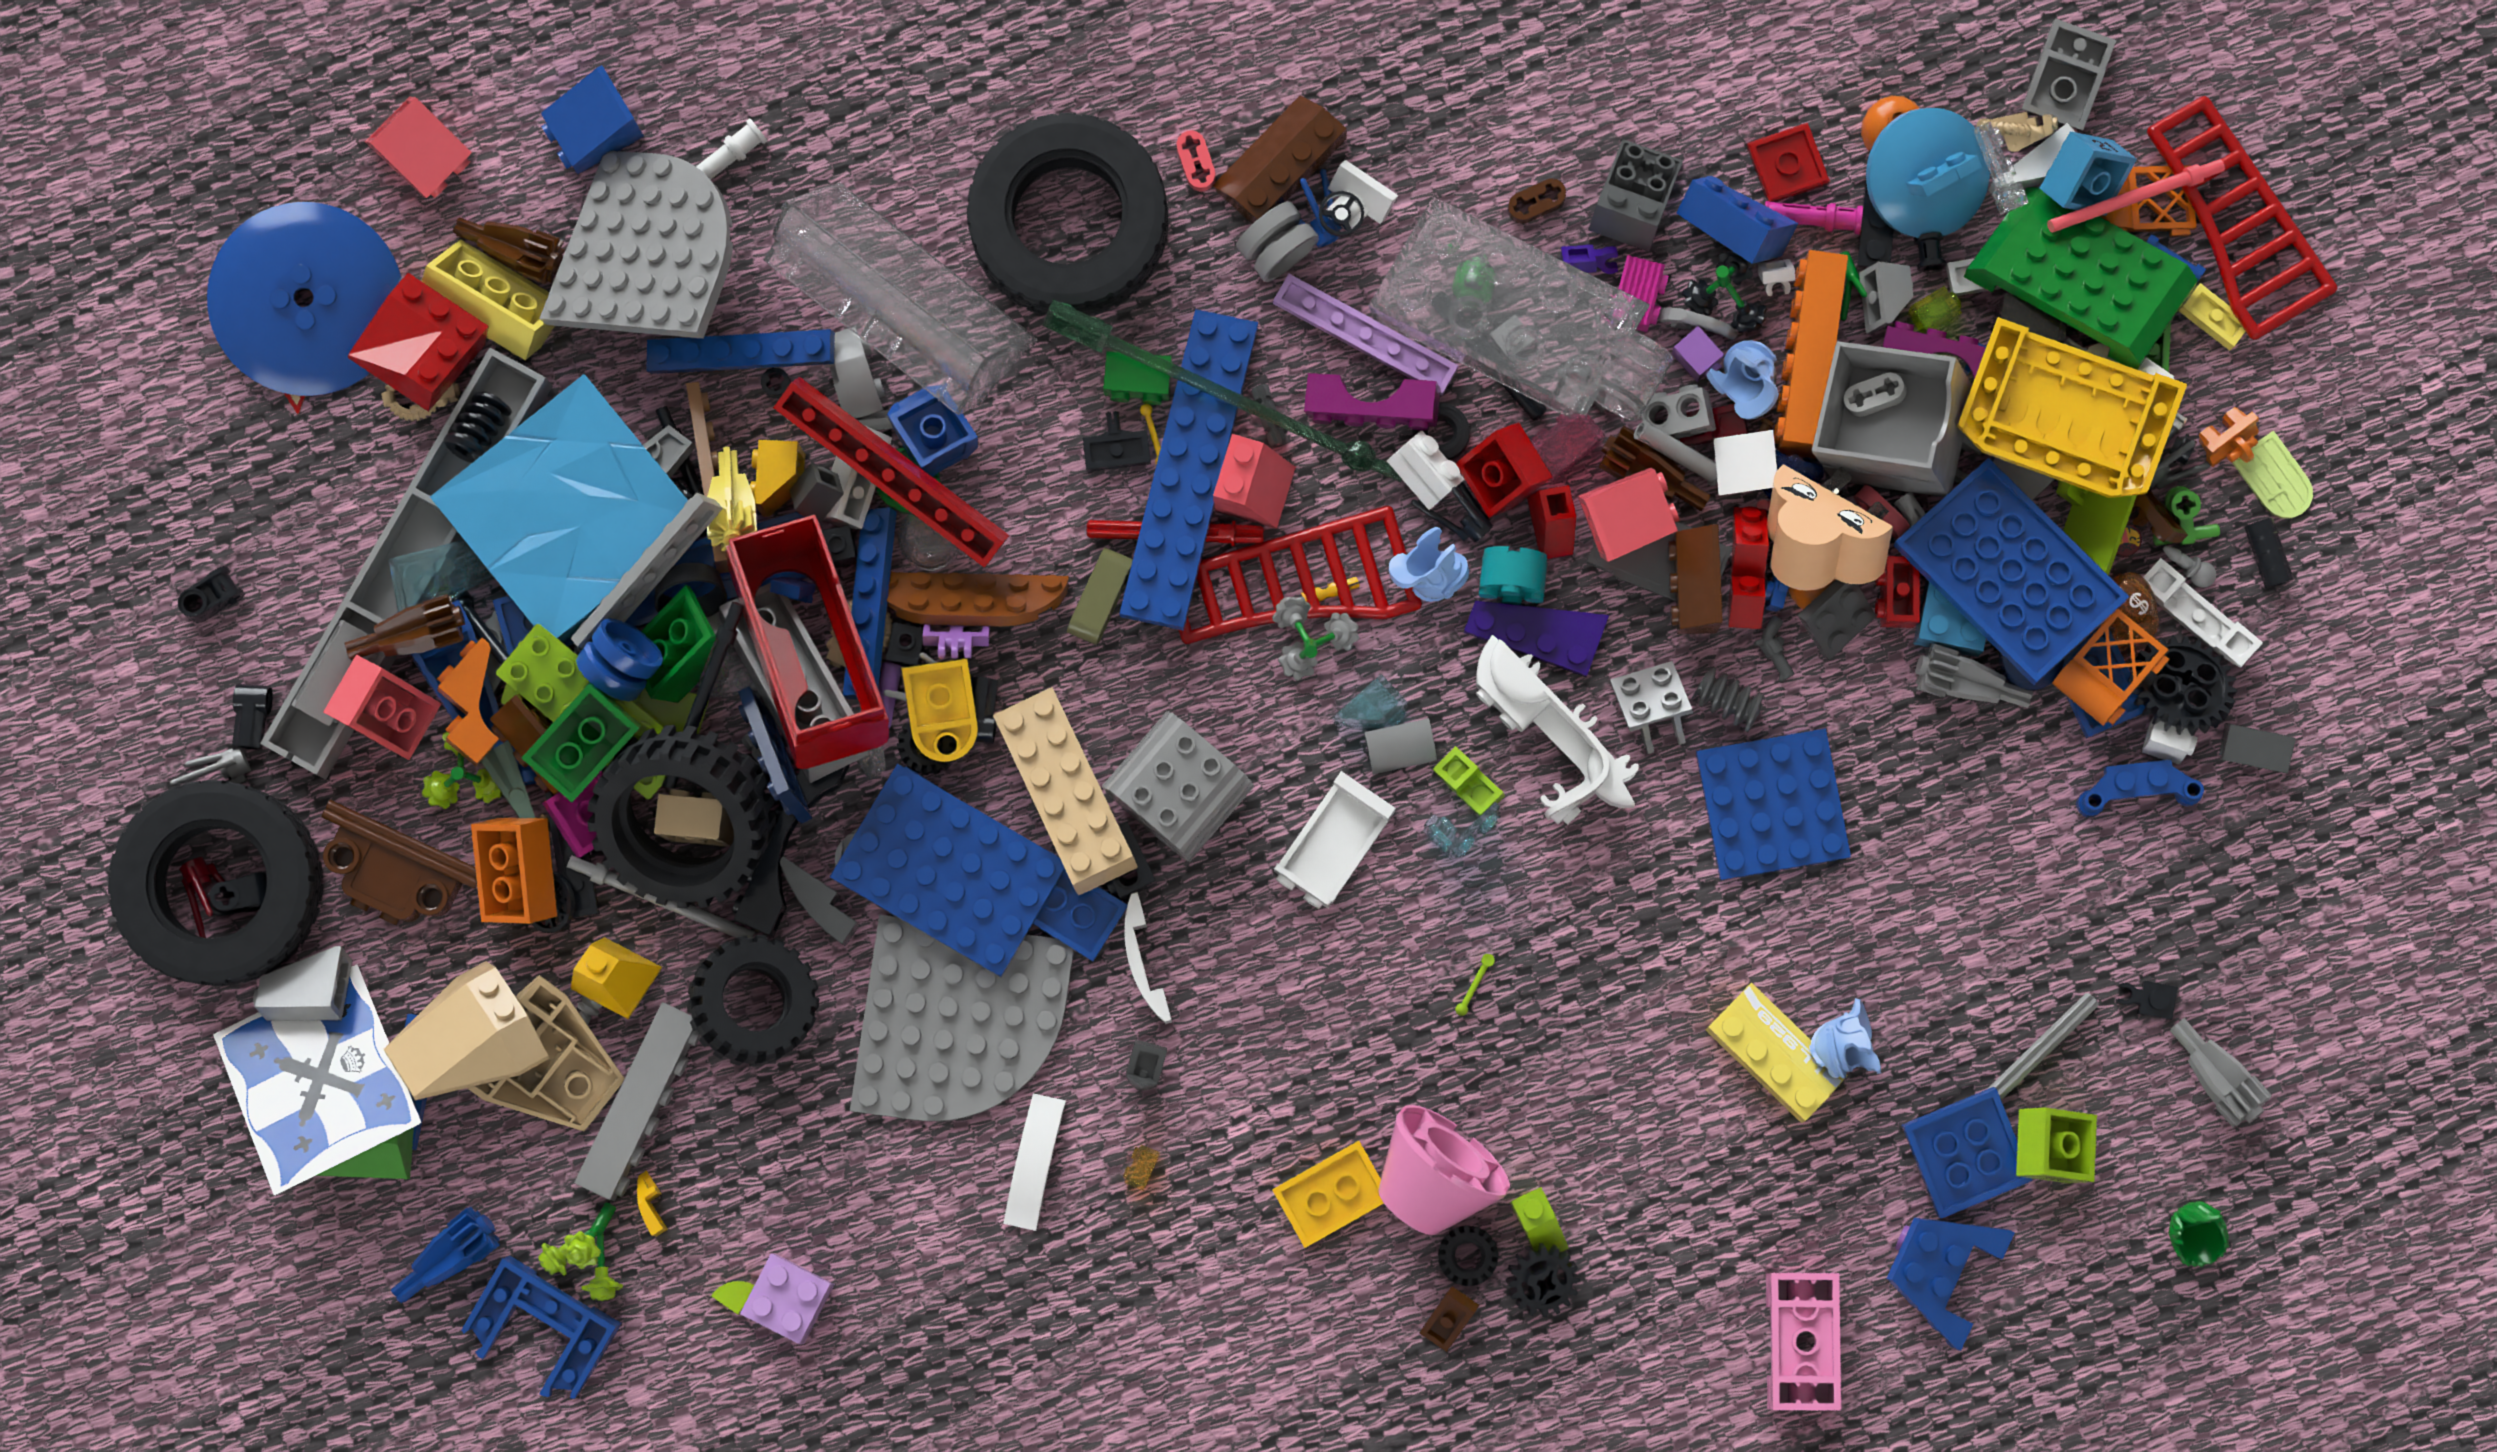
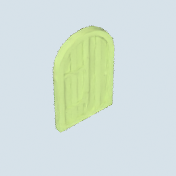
[2233,431,2313,519]

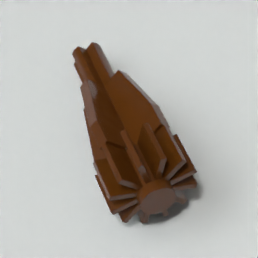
[453,218,565,284]
[1599,425,1711,511]
[344,594,465,661]

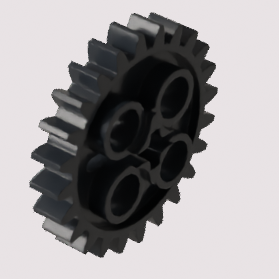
[2128,635,2237,736]

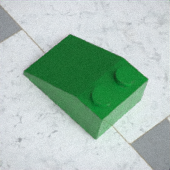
[641,585,716,703]
[522,683,641,803]

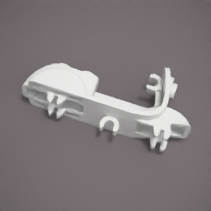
[1476,635,1639,825]

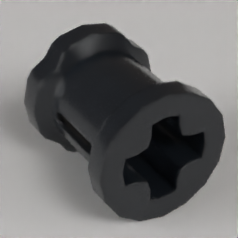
[1913,232,1947,272]

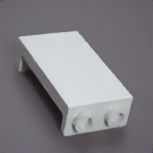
[1274,771,1396,909]

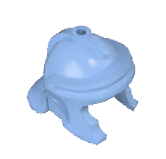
[1707,340,1779,420]
[1389,527,1469,602]
[1809,998,1881,1078]

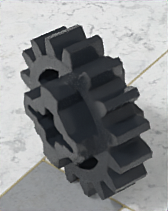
[1506,1243,1580,1317]

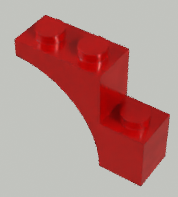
[1728,506,1769,629]

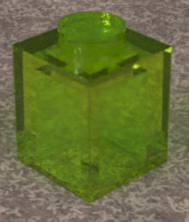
[1907,286,1962,334]

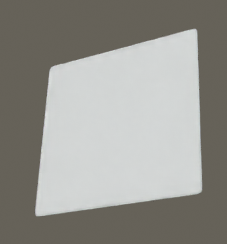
[1714,430,1777,495]

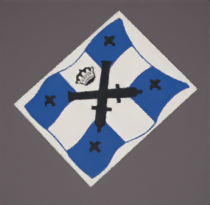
[213,964,421,1196]

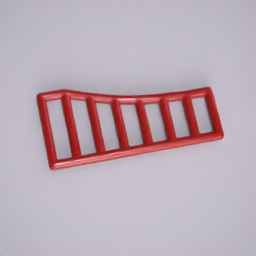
[2147,96,2338,340]
[1178,505,1422,644]

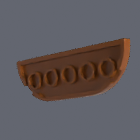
[887,571,1069,626]

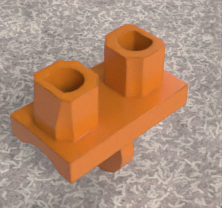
[2199,407,2259,467]

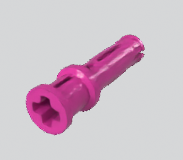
[1765,201,1863,235]

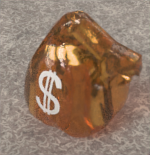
[2103,572,2159,651]

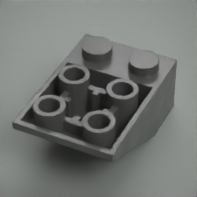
[1588,139,1683,252]

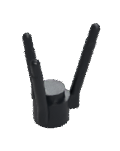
[1411,481,1493,543]

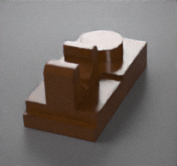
[2131,489,2188,544]

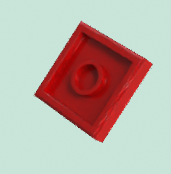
[1746,122,1830,202]

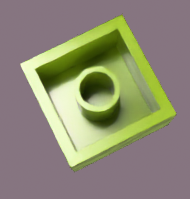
[2016,1107,2097,1183]

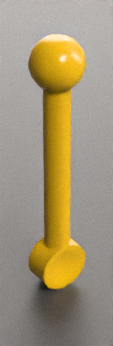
[1140,404,1161,465]

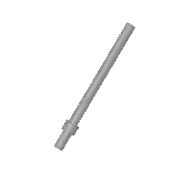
[567,855,755,938]

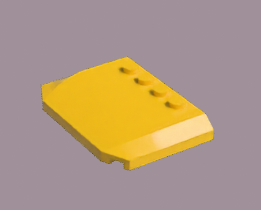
[1957,317,2187,498]

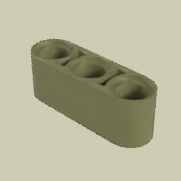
[1067,547,1133,646]

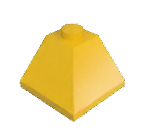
[571,937,662,1019]

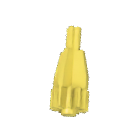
[707,447,757,551]

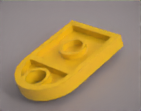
[901,658,978,762]

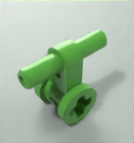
[2153,486,2220,546]

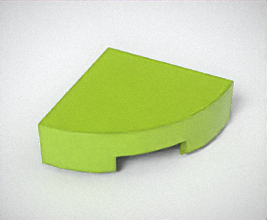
[711,1281,754,1315]

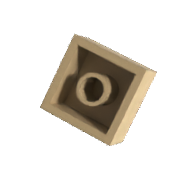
[654,790,734,847]

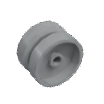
[1236,201,1319,282]

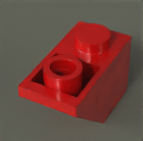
[1527,485,1577,560]

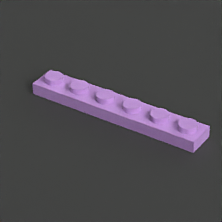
[1273,274,1459,396]

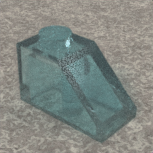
[1333,674,1408,729]

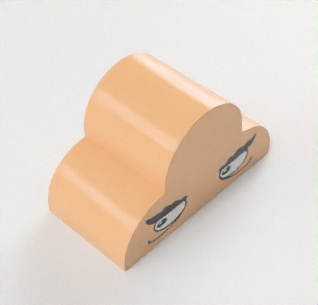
[1767,464,1893,590]

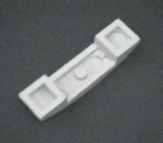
[2139,558,2263,668]
[1125,892,1172,1024]
[1003,1093,1066,1231]

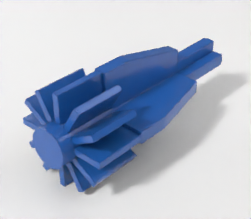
[391,1207,500,1303]

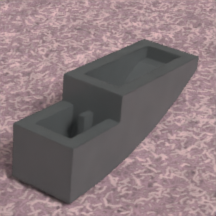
[779,857,860,947]

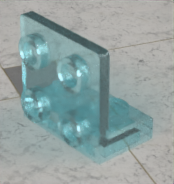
[1423,802,1500,859]

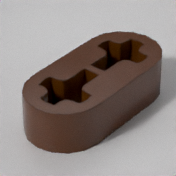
[1508,178,1566,224]

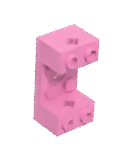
[1766,1273,1841,1411]

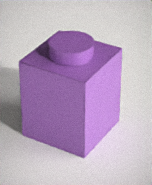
[1671,326,1724,382]

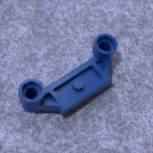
[2076,759,2204,817]

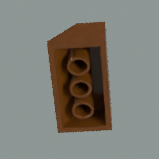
[1212,95,1347,224]

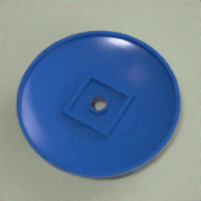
[207,202,402,396]

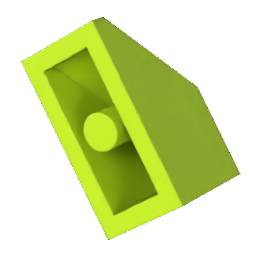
[1509,1187,1569,1253]

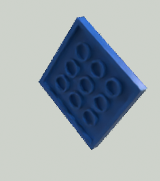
[1695,728,1851,881]

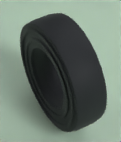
[1411,403,1470,460]

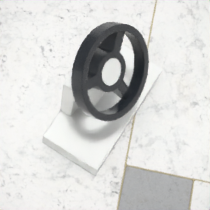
[1319,160,1398,237]

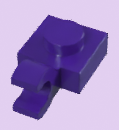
[1561,244,1618,276]

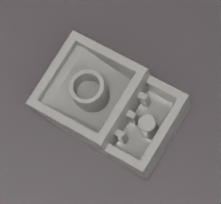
[2022,18,2116,131]

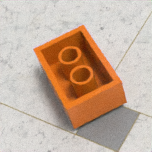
[471,818,557,924]

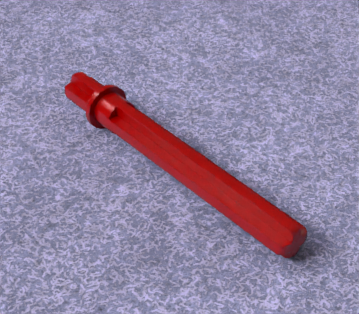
[1086,520,1264,547]

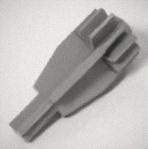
[1915,643,2033,708]
[2170,1018,2272,1128]

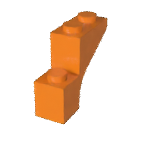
[437,638,499,767]

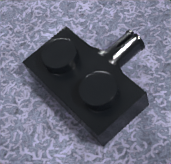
[1082,411,1151,472]

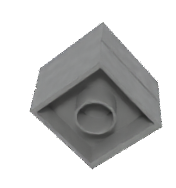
[1812,341,1972,497]

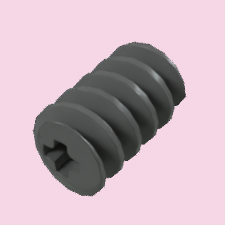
[1690,666,1764,733]

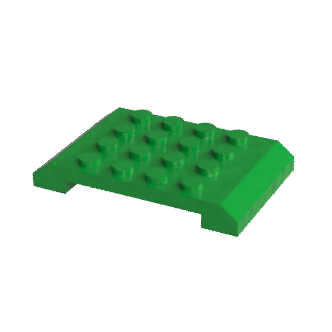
[1964,187,2198,370]

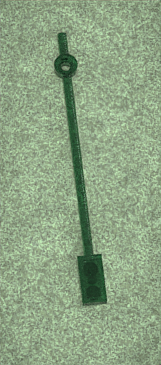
[1042,299,1402,482]

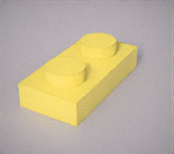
[2179,283,2246,351]

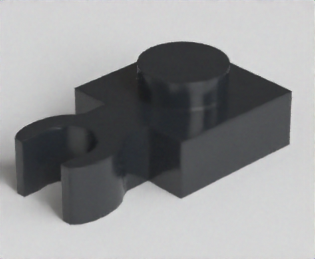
[2115,981,2178,1020]

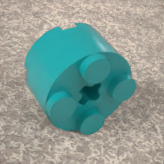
[1478,546,1548,605]

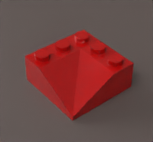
[348,273,489,412]

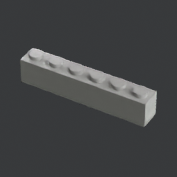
[574,1002,701,1201]

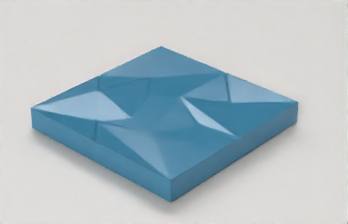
[430,374,688,643]

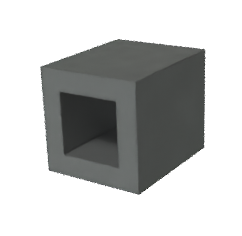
[790,462,844,521]

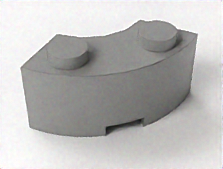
[827,326,886,419]

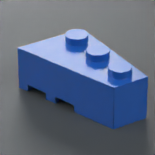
[1676,176,1799,264]

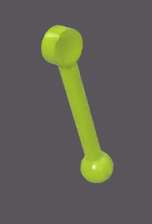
[1455,954,1495,1016]

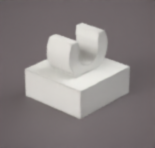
[1758,259,1795,296]

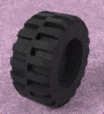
[687,935,819,1067]

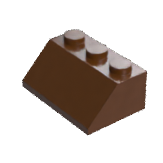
[1668,524,1723,634]
[490,694,559,795]

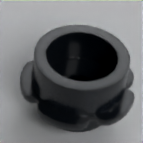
[2169,434,2197,465]

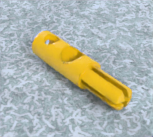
[1301,577,1360,602]

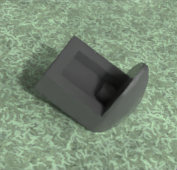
[1126,1039,1167,1091]

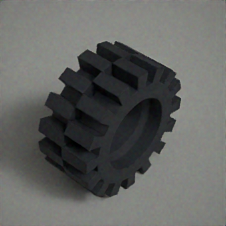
[897,722,956,775]
[1438,1225,1499,1286]

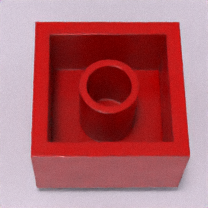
[1455,422,1553,518]

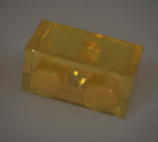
[1123,1144,1161,1191]

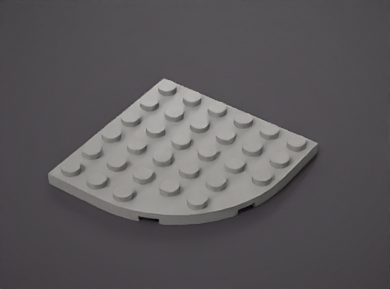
[539,151,733,339]
[850,915,1074,1122]

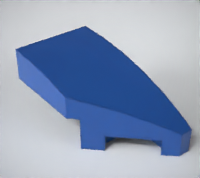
[770,576,816,603]

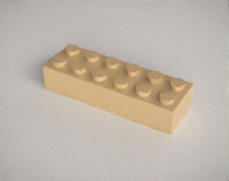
[993,687,1138,896]

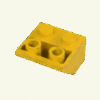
[750,440,806,517]

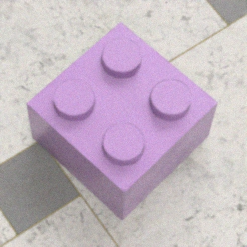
[740,1253,835,1344]

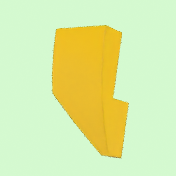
[637,1170,668,1237]

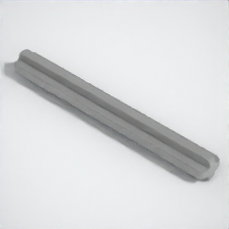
[1986,993,2099,1100]

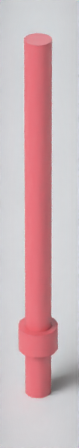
[2047,159,2225,233]

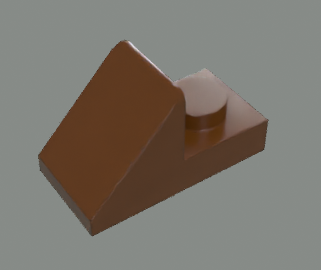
[1419,1286,1480,1352]

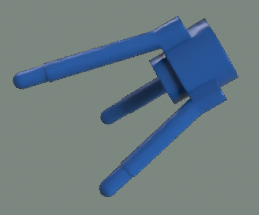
[1298,169,1342,248]

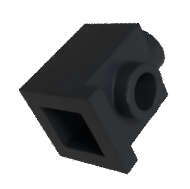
[885,619,925,667]

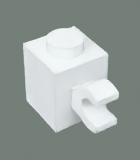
[2142,717,2198,765]

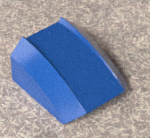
[887,384,978,477]

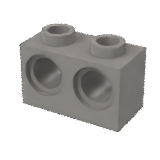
[1639,385,1716,439]

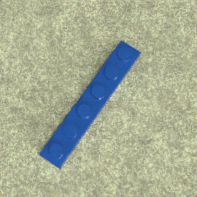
[646,329,835,374]
[843,507,897,700]

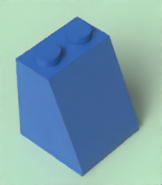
[541,65,644,175]

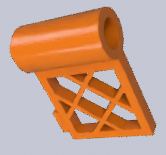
[2099,165,2197,237]
[2052,609,2170,726]

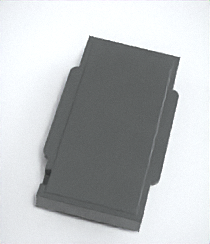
[1586,522,1732,601]

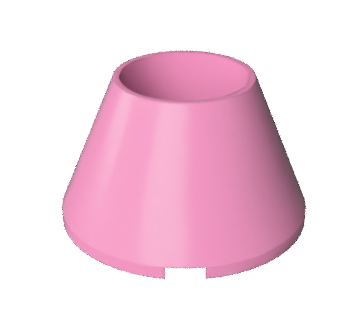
[1379,1105,1510,1235]

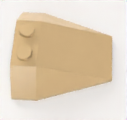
[383,961,549,1100]
[467,975,625,1131]

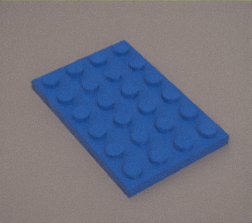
[1893,458,2130,685]
[830,763,1065,977]

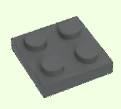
[1798,579,1876,660]

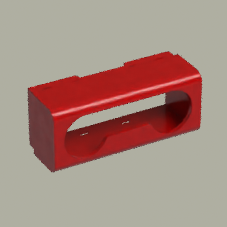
[725,515,889,769]

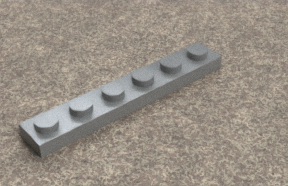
[571,493,723,649]

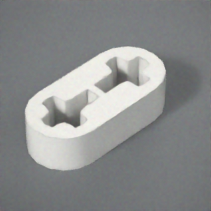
[1843,372,1907,417]

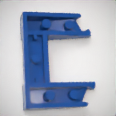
[461,1255,622,1399]

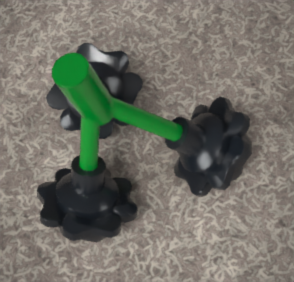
[1682,250,1768,333]

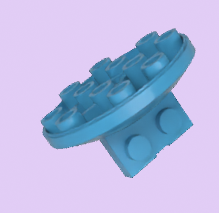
[1866,108,1990,238]

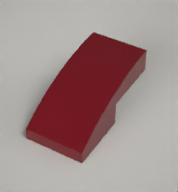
[1680,403,1749,446]

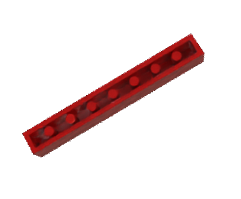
[773,377,1010,568]

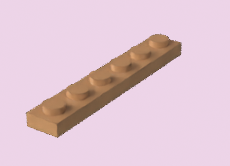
[686,381,729,573]

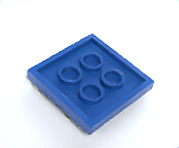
[1901,1087,2033,1219]

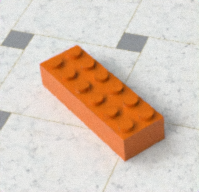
[1773,250,1848,459]

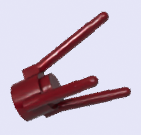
[179,857,225,939]

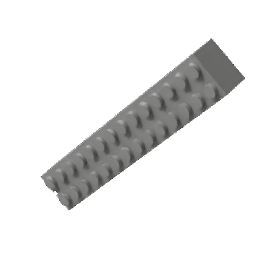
[260,347,553,780]

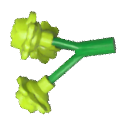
[422,731,503,809]
[538,1203,623,1301]

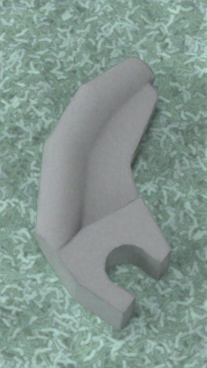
[1658,307,1737,340]

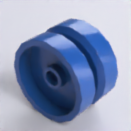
[576,618,663,702]

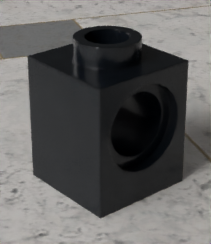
[822,525,857,569]

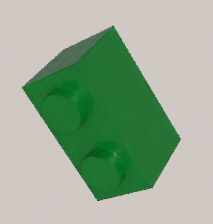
[1103,351,1172,405]

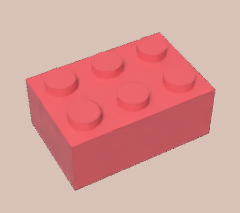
[323,655,442,760]

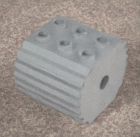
[1102,711,1254,862]

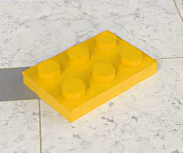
[1272,1141,1384,1248]

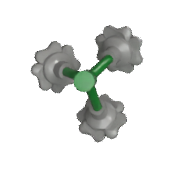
[1272,596,1359,681]

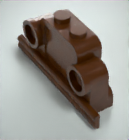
[321,800,477,926]

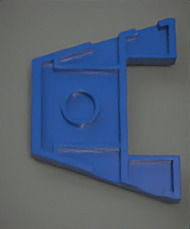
[1886,1217,2015,1351]

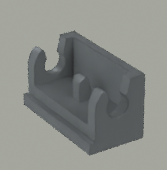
[2219,723,2296,774]

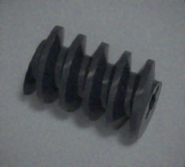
[444,392,512,463]

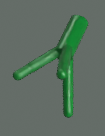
[1840,251,1867,321]

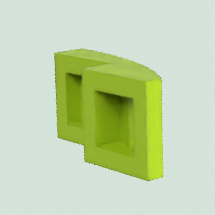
[1433,746,1505,819]

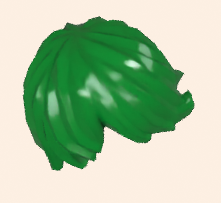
[2168,1201,2229,1268]

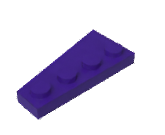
[1464,601,1609,677]

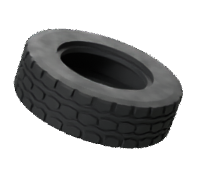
[967,113,1169,319]
[108,780,323,986]

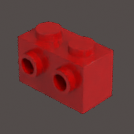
[1875,556,1920,628]

